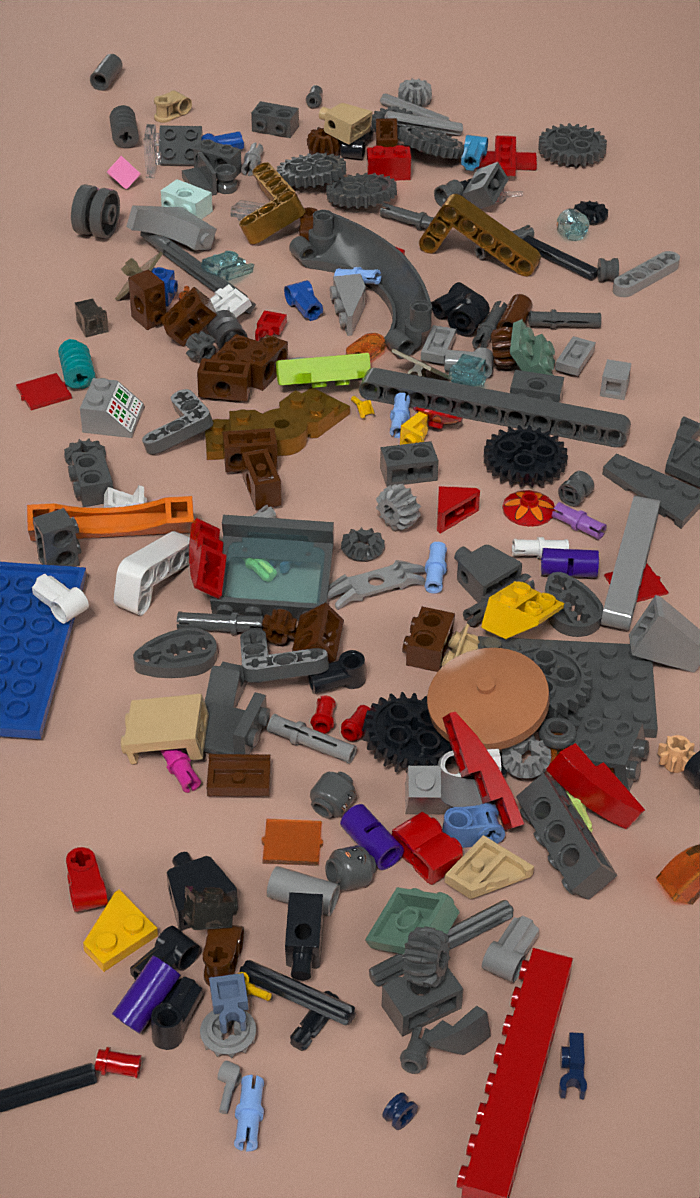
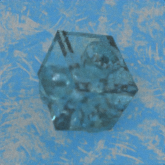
[449,354,486,387]

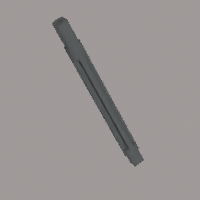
[140,231,256,314]

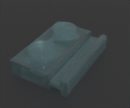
[201,251,254,281]

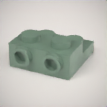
[510,319,555,375]
[365,887,460,954]

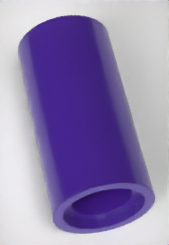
[541,548,599,578]
[340,804,404,870]
[112,955,181,1034]

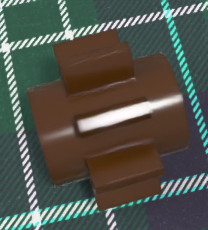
[262,609,297,644]

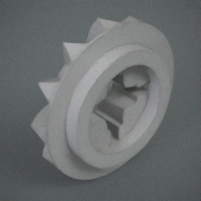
[502,735,551,778]
[200,1010,256,1058]

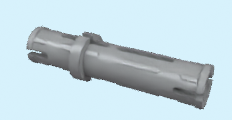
[267,714,357,764]

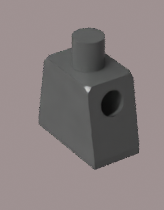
[454,545,522,603]

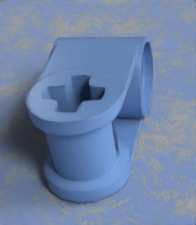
[442,803,505,848]

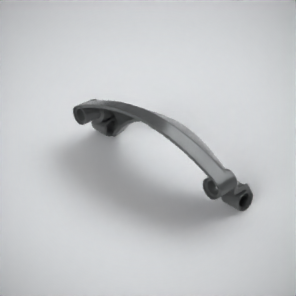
[289,210,432,359]

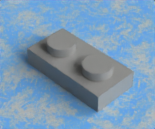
[421,325,456,364]
[555,336,596,376]

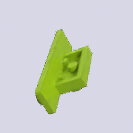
[276,353,371,388]

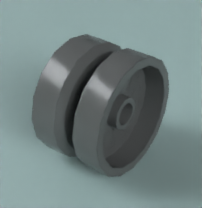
[71,184,120,239]

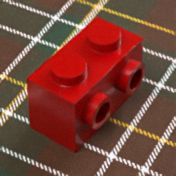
[366,145,411,181]

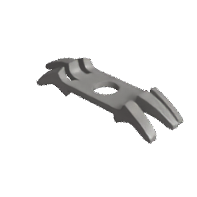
[327,560,426,610]

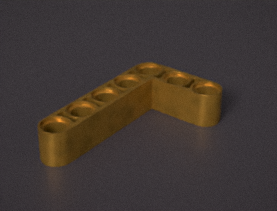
[239,162,305,244]
[419,194,541,276]

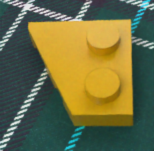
[83,889,158,972]

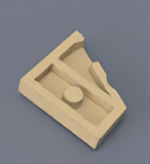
[445,835,534,899]

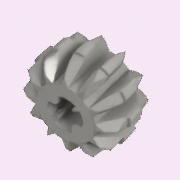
[398,78,432,108]
[376,484,421,531]

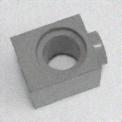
[600,359,632,400]

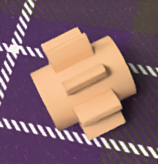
[657,735,696,773]

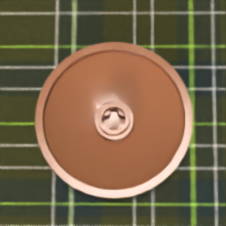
[427,648,550,750]

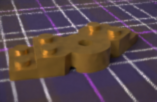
[205,387,350,460]

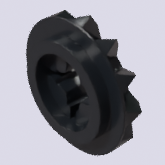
[573,200,608,224]

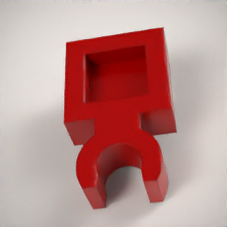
[255,310,287,341]

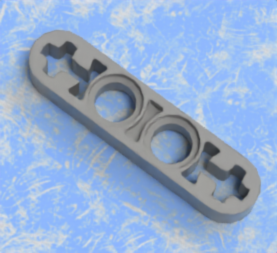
[613,251,680,297]

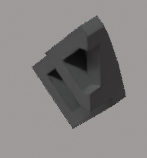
[422,1005,491,1055]

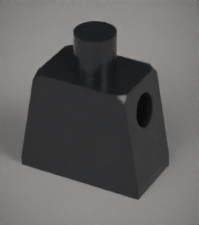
[166,852,238,931]
[285,892,324,981]

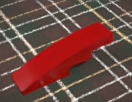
[189,518,227,599]
[442,711,524,831]

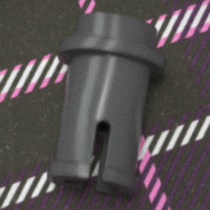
[306,85,323,108]
[400,1026,430,1074]

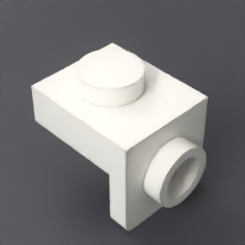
[104,485,147,508]

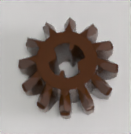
[307,127,342,156]
[491,327,518,369]

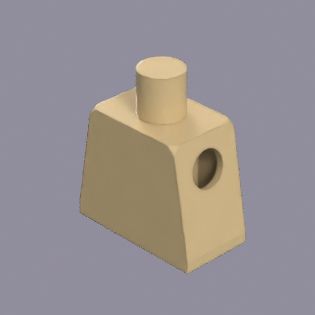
[319,103,373,144]

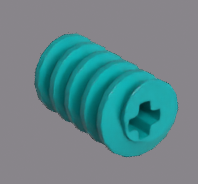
[58,339,96,389]

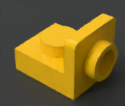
[400,411,428,445]

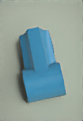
[461,135,488,171]

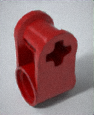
[66,847,108,912]

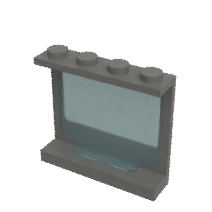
[210,515,334,621]

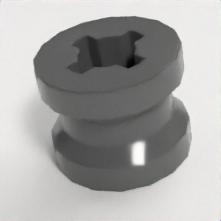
[597,258,619,281]

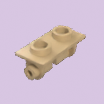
[441,624,480,667]

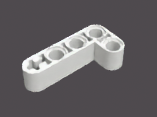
[114,531,190,616]

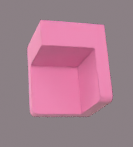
[107,156,141,189]

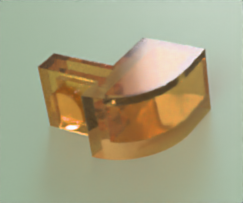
[656,844,700,905]

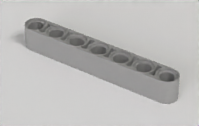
[601,496,661,631]

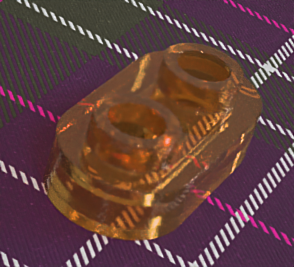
[346,333,385,361]

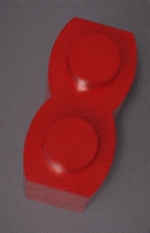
[392,812,463,885]

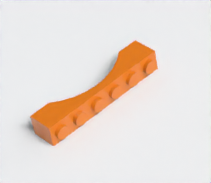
[27,496,194,541]

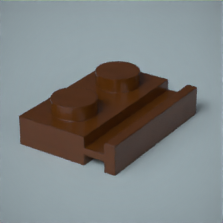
[206,754,271,797]

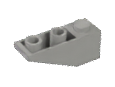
[329,274,366,336]

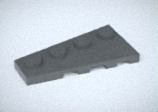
[602,453,700,529]

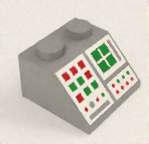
[80,378,144,438]

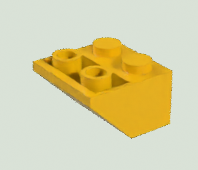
[481,581,565,639]

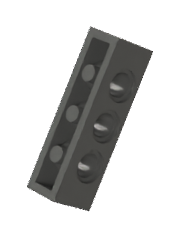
[516,772,618,900]

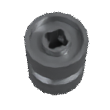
[207,310,247,349]

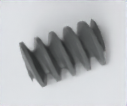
[109,105,139,148]

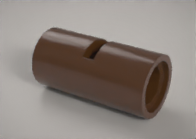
[497,294,533,329]

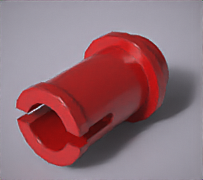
[310,695,336,734]
[341,705,370,741]
[95,1047,142,1078]

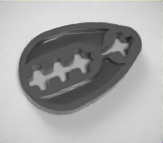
[544,572,603,637]
[133,627,217,678]

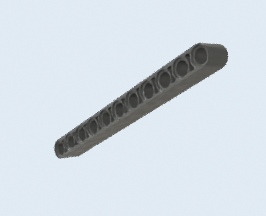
[359,368,631,447]

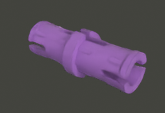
[552,502,607,540]

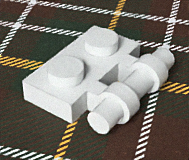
[206,284,252,327]

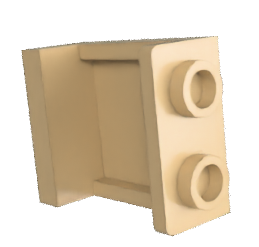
[121,693,209,764]

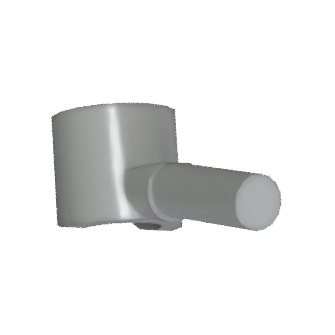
[218,1061,242,1114]

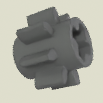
[186,331,216,363]

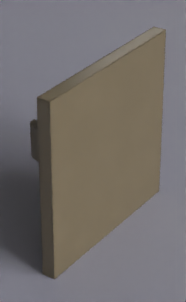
[115,251,163,301]
[391,349,453,380]

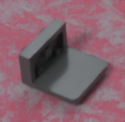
[158,125,203,166]
[204,692,270,754]
[571,716,649,792]

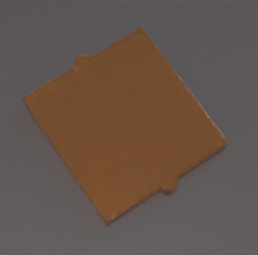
[261,819,323,866]

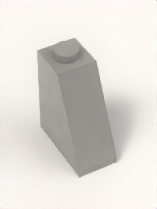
[629,595,700,673]

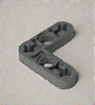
[142,389,214,454]
[240,629,329,683]

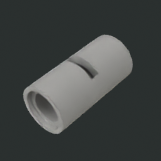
[267,866,340,916]

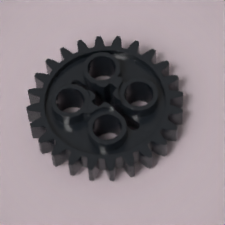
[483,425,568,487]
[362,692,454,773]

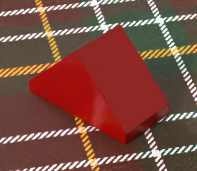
[437,486,480,534]

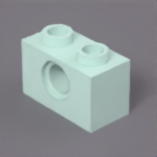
[161,179,213,219]

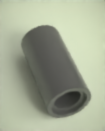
[90,54,123,91]

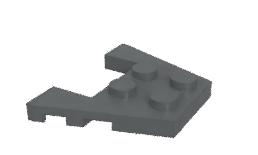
[665,416,700,487]

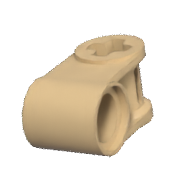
[154,90,192,123]

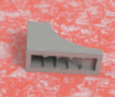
[126,205,217,250]
[405,766,496,814]

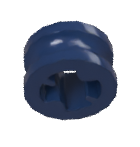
[382,1092,418,1130]

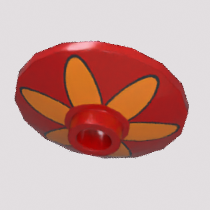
[413,407,463,429]
[502,490,555,527]

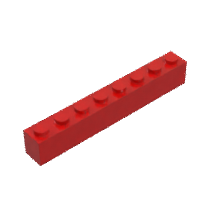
[456,948,573,1198]

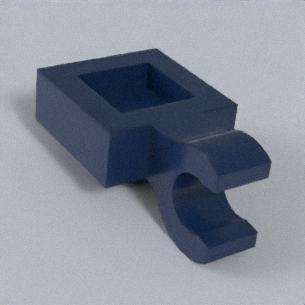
[559,1032,587,1100]

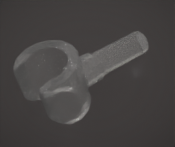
[496,188,523,204]

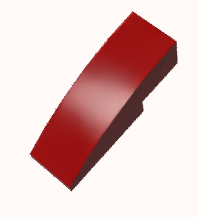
[546,743,645,829]

